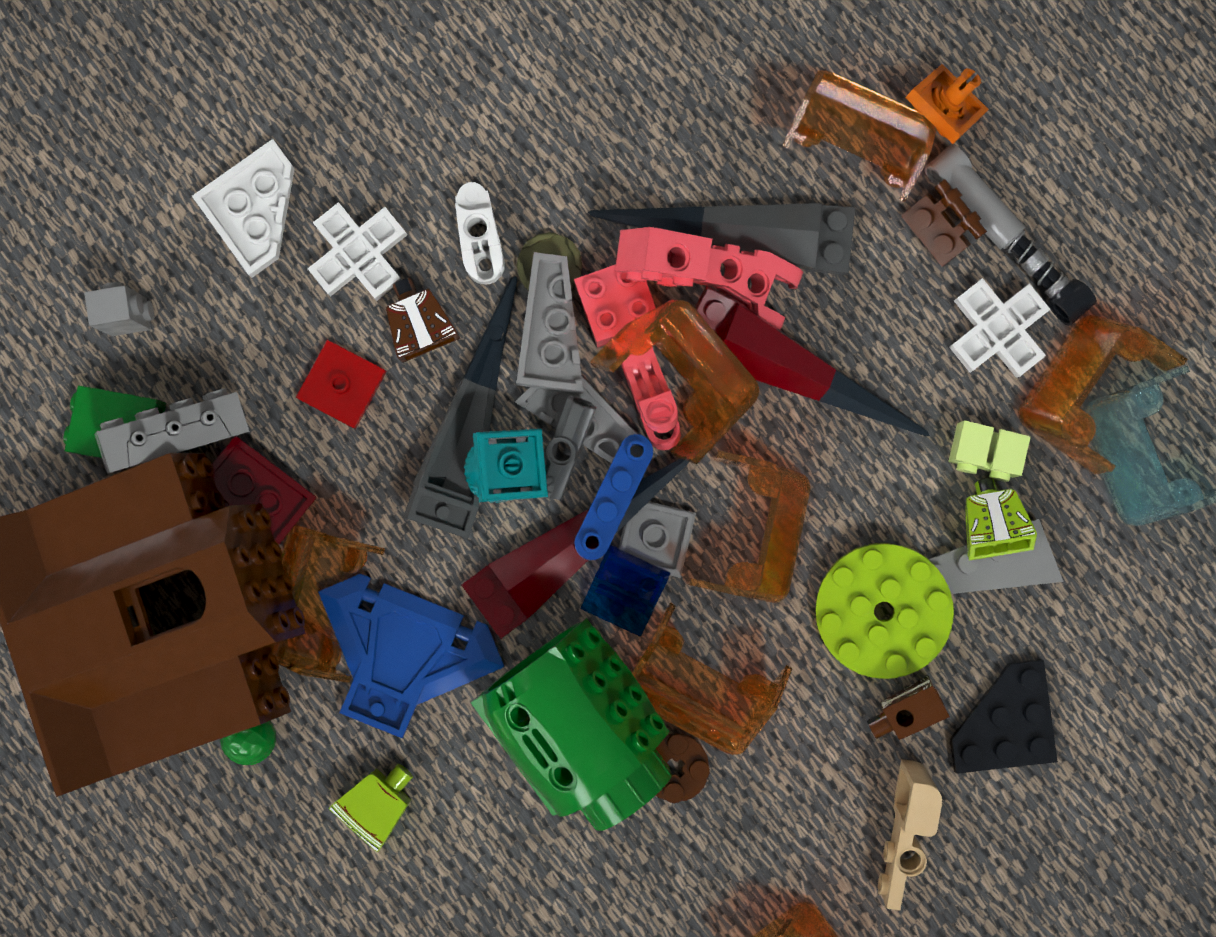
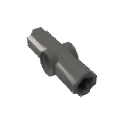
[545,396,597,500]

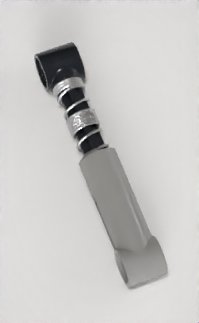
[924,144,1097,326]

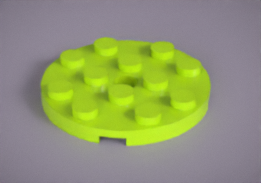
[815,543,954,679]

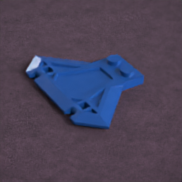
[318,574,505,738]

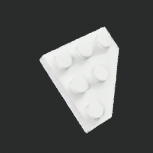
[192,139,295,278]

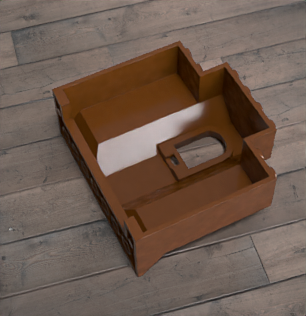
[0,453,306,797]

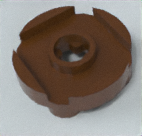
[656,733,710,803]

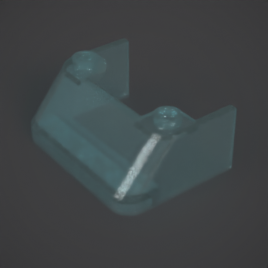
[1080,365,1216,526]

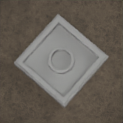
[617,502,696,578]

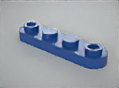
[574,434,653,560]

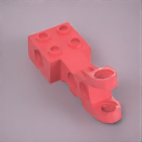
[615,227,803,331]
[574,264,681,450]

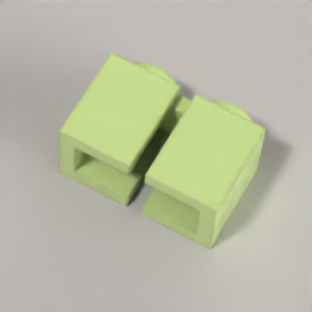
[948,420,1031,482]

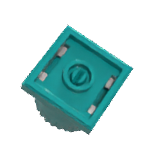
[464,429,548,503]

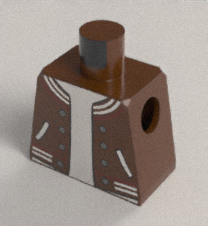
[386,278,460,363]
[867,676,950,740]

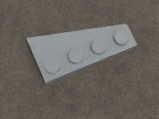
[516,252,584,394]
[515,375,655,463]
[928,519,1064,594]

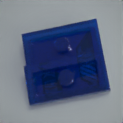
[580,545,671,637]

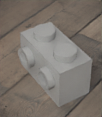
[84,282,155,336]

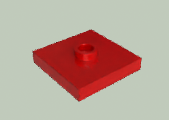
[296,340,387,430]

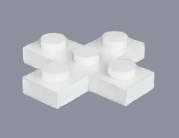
[308,202,407,301]
[949,278,1050,378]

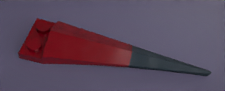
[675,285,930,436]
[461,451,698,639]

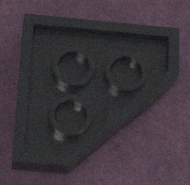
[950,660,1058,774]

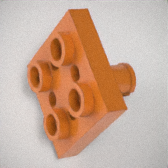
[905,64,989,144]

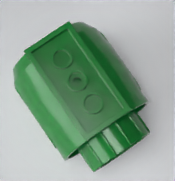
[471,618,672,831]

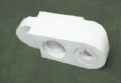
[455,182,505,284]

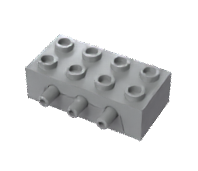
[94,388,250,473]

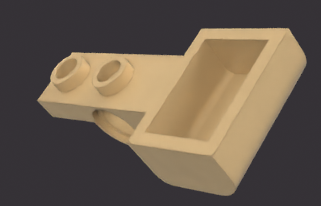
[878,759,942,910]

